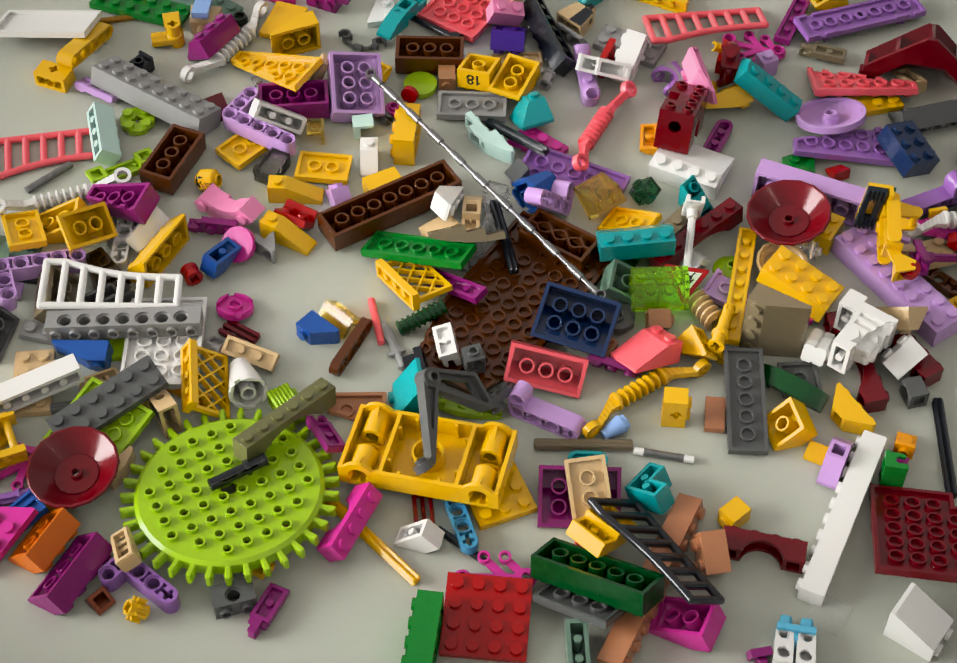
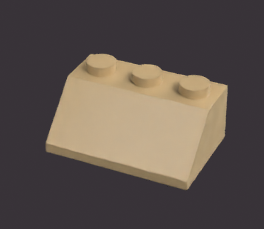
[876,306,928,334]

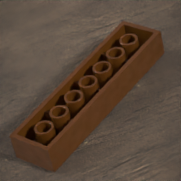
[317,159,462,251]

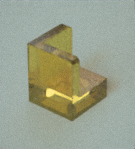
[306,118,325,145]

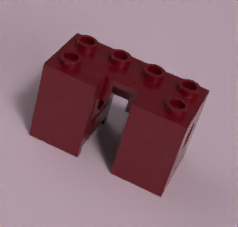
[653,81,709,155]

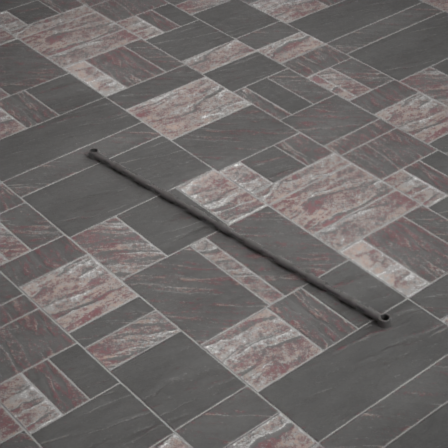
[365,68,607,299]

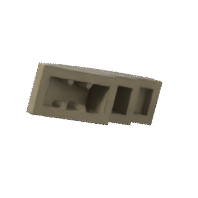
[427,224,506,243]

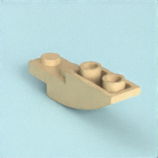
[461,195,483,230]

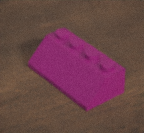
[28,532,113,615]

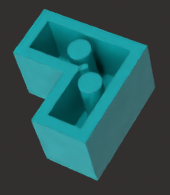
[624,462,675,515]

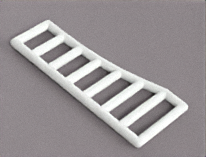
[36,258,183,310]

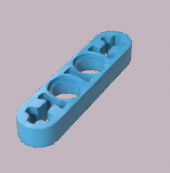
[443,500,479,555]

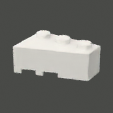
[610,29,652,84]

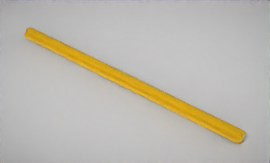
[300,467,421,586]

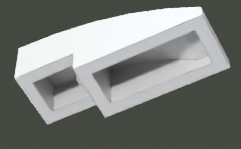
[575,53,632,81]

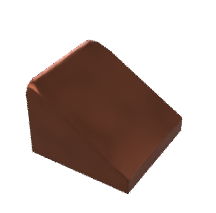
[84,586,116,616]

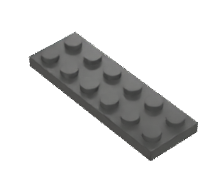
[723,347,769,455]
[45,355,169,433]

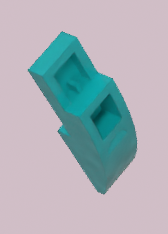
[376,0,427,40]

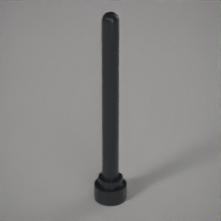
[410,16,464,37]

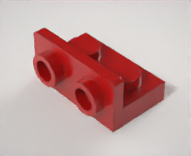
[274,199,318,229]

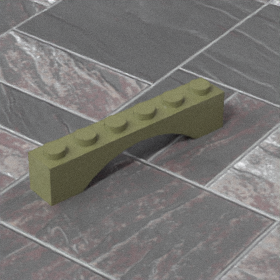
[232,377,336,462]

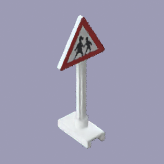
[664,194,709,305]

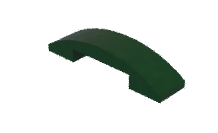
[764,364,830,413]

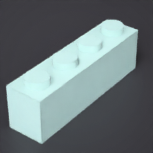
[86,101,122,166]

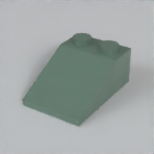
[599,258,663,311]

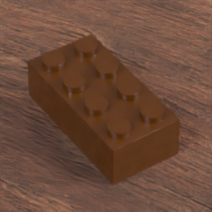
[395,35,464,75]
[139,124,206,195]

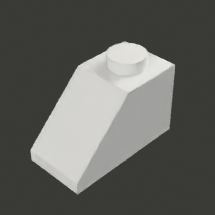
[360,137,379,178]
[394,518,445,554]

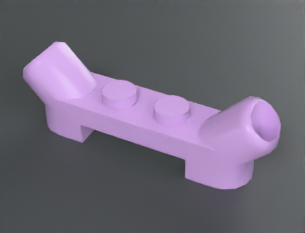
[573,43,601,107]

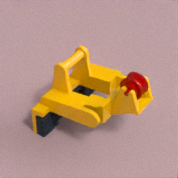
[854,182,923,282]

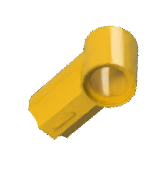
[151,27,185,48]

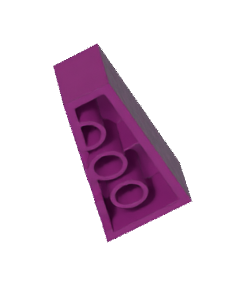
[85,182,161,224]

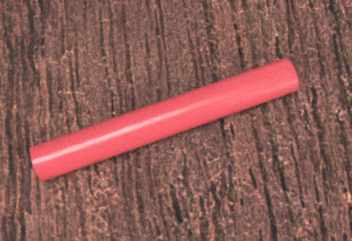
[368,297,385,346]

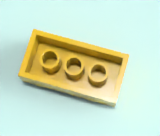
[756,245,845,323]

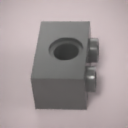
[209,578,257,620]

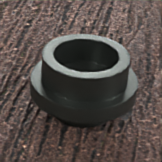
[233,11,248,26]

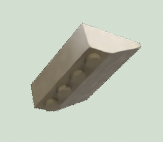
[739,282,812,358]

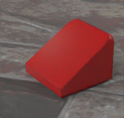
[825,164,851,181]

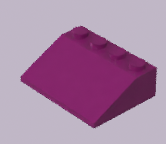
[537,465,622,528]

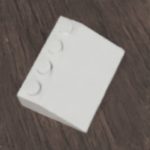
[648,144,735,200]

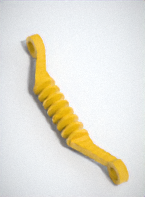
[581,358,711,439]

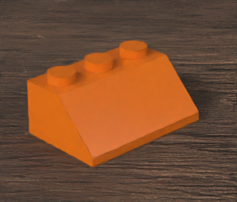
[7,507,81,574]

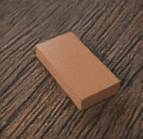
[704,396,725,434]

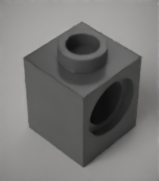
[461,343,486,374]
[899,375,930,409]

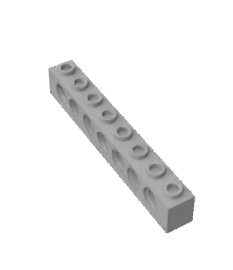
[44,305,204,341]

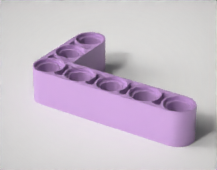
[222,87,297,157]
[0,248,86,312]

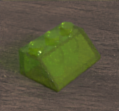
[629,266,690,312]

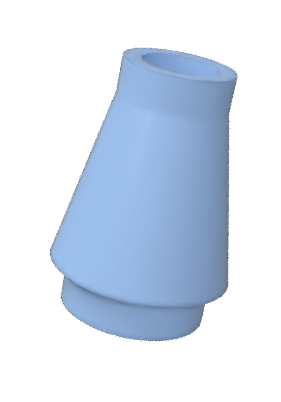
[600,414,631,439]

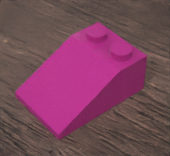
[648,596,726,652]

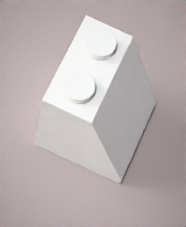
[883,582,954,662]

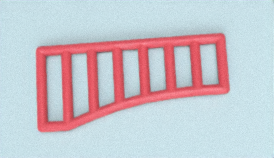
[642,7,769,44]
[0,128,93,180]

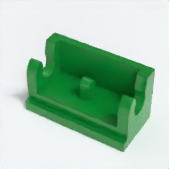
[878,449,909,487]

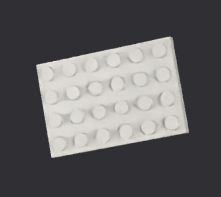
[120,297,208,389]

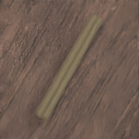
[534,438,633,451]

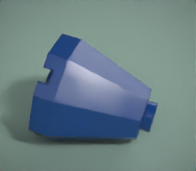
[512,170,556,214]

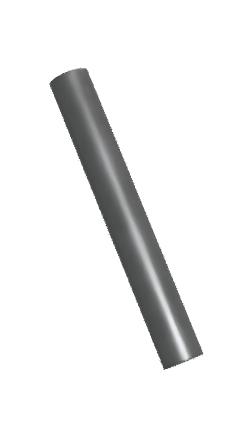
[24,161,73,193]

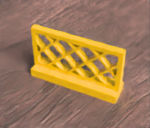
[375,258,453,311]
[180,338,230,419]

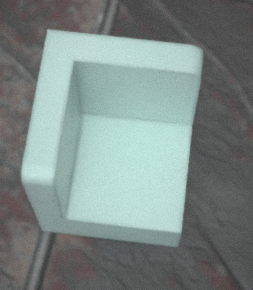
[351,113,374,140]

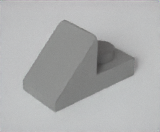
[252,231,277,264]

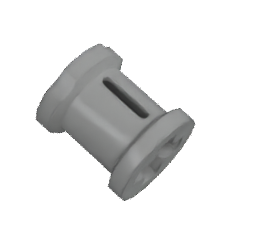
[536,68,556,91]

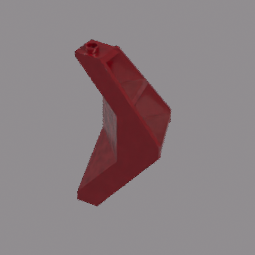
[858,23,957,85]

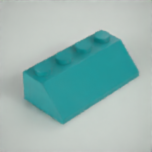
[734,57,803,122]
[596,224,676,262]

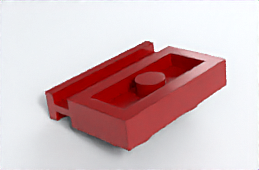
[597,38,616,79]

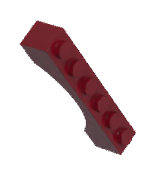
[649,197,743,279]
[823,311,890,413]

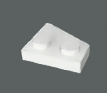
[367,0,395,28]

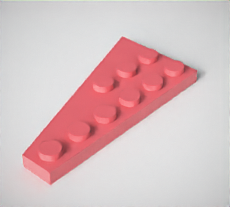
[807,67,919,97]

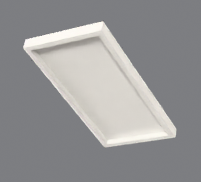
[0,10,103,38]

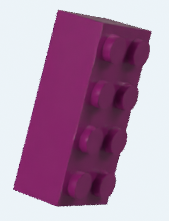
[258,79,330,120]

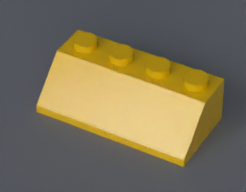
[127,214,190,289]

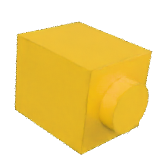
[717,496,751,528]

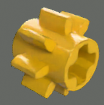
[123,595,150,624]

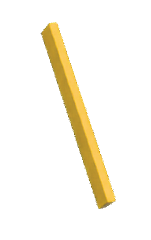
[724,227,757,346]

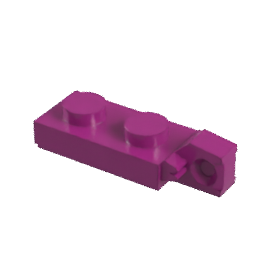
[187,216,239,235]
[247,582,290,640]

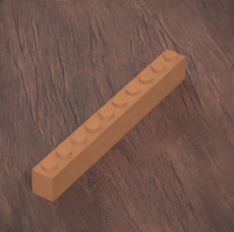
[596,493,706,663]

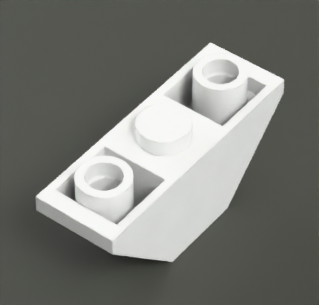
[430,186,465,221]

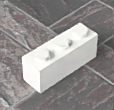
[248,97,307,135]

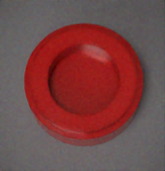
[401,86,419,103]

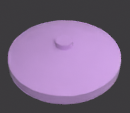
[796,96,866,134]

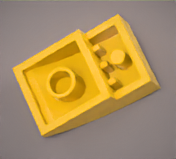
[566,506,637,558]

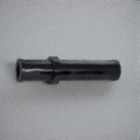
[207,453,269,491]

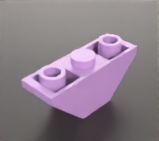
[816,436,854,490]

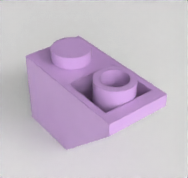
[324,182,352,207]

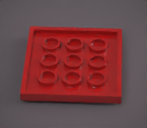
[439,572,533,663]

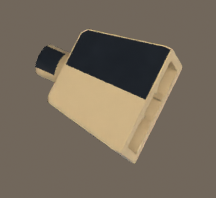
[556,2,596,37]
[148,390,184,438]

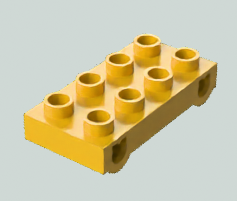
[337,402,518,510]

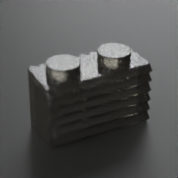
[253,147,291,185]

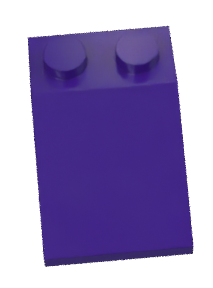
[490,25,528,55]

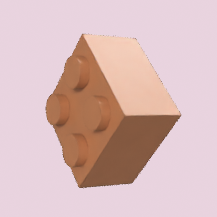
[690,529,732,577]

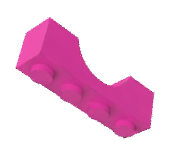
[316,482,383,562]

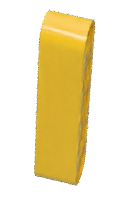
[56,21,113,68]

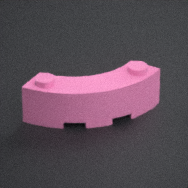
[194,183,266,226]

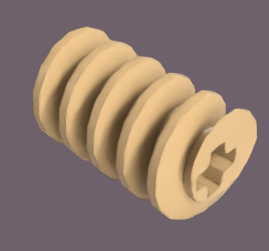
[686,289,722,331]

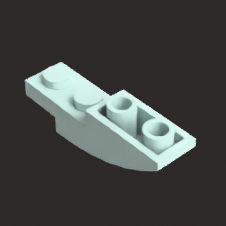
[465,111,515,164]

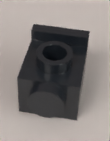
[129,50,155,73]

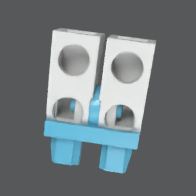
[771,615,817,663]

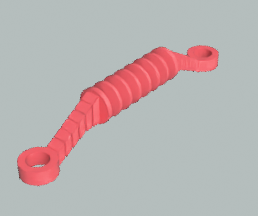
[572,80,637,172]

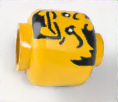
[194,169,222,192]

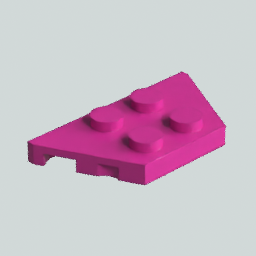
[0,506,39,561]

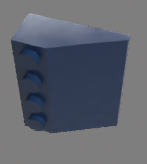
[530,281,622,358]

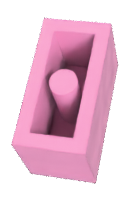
[486,0,525,27]

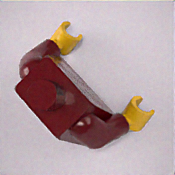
[711,41,741,92]

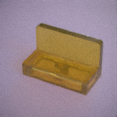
[318,300,360,339]

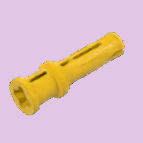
[707,303,736,353]

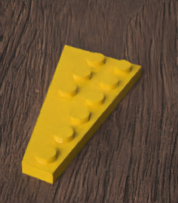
[230,50,323,92]

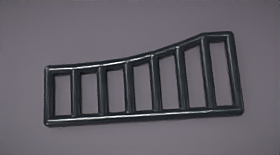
[587,497,725,605]

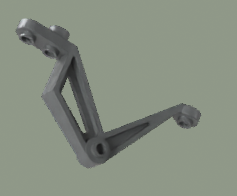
[413,367,514,476]

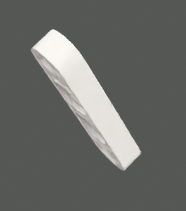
[110,218,136,269]

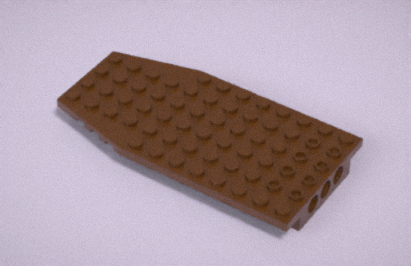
[420,208,612,395]

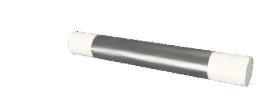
[633,447,694,464]

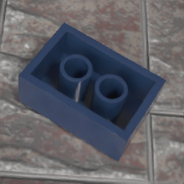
[876,120,940,178]

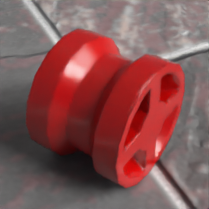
[180,262,203,286]

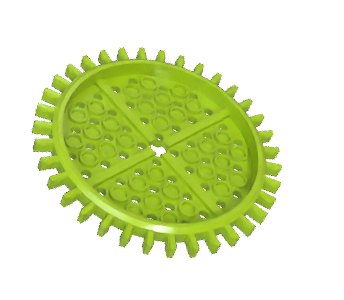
[119,408,340,586]

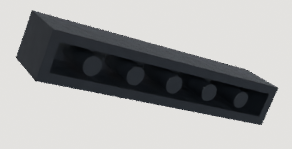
[523,0,577,77]

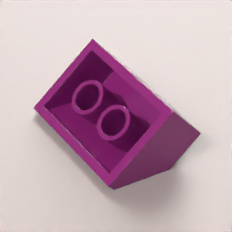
[187,13,241,61]

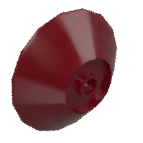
[746,180,832,246]
[26,426,120,509]

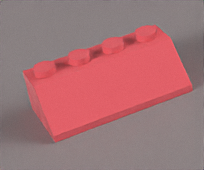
[503,339,589,398]

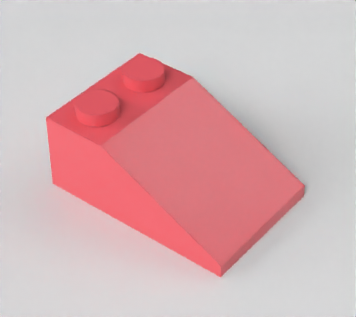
[610,325,683,374]

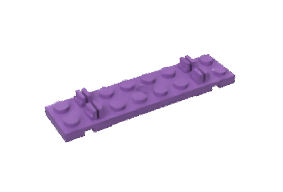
[793,0,927,43]

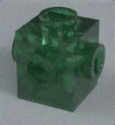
[629,177,662,206]

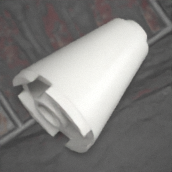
[228,357,268,409]

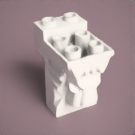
[827,288,899,374]

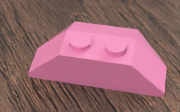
[681,47,717,104]

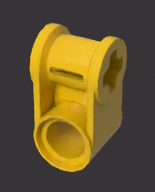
[162,11,182,41]

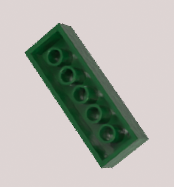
[530,537,665,617]

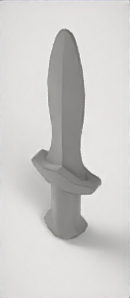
[381,321,406,371]

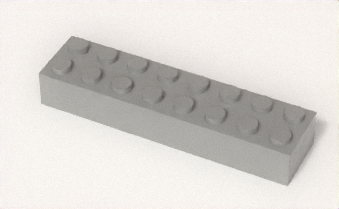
[90,56,222,134]

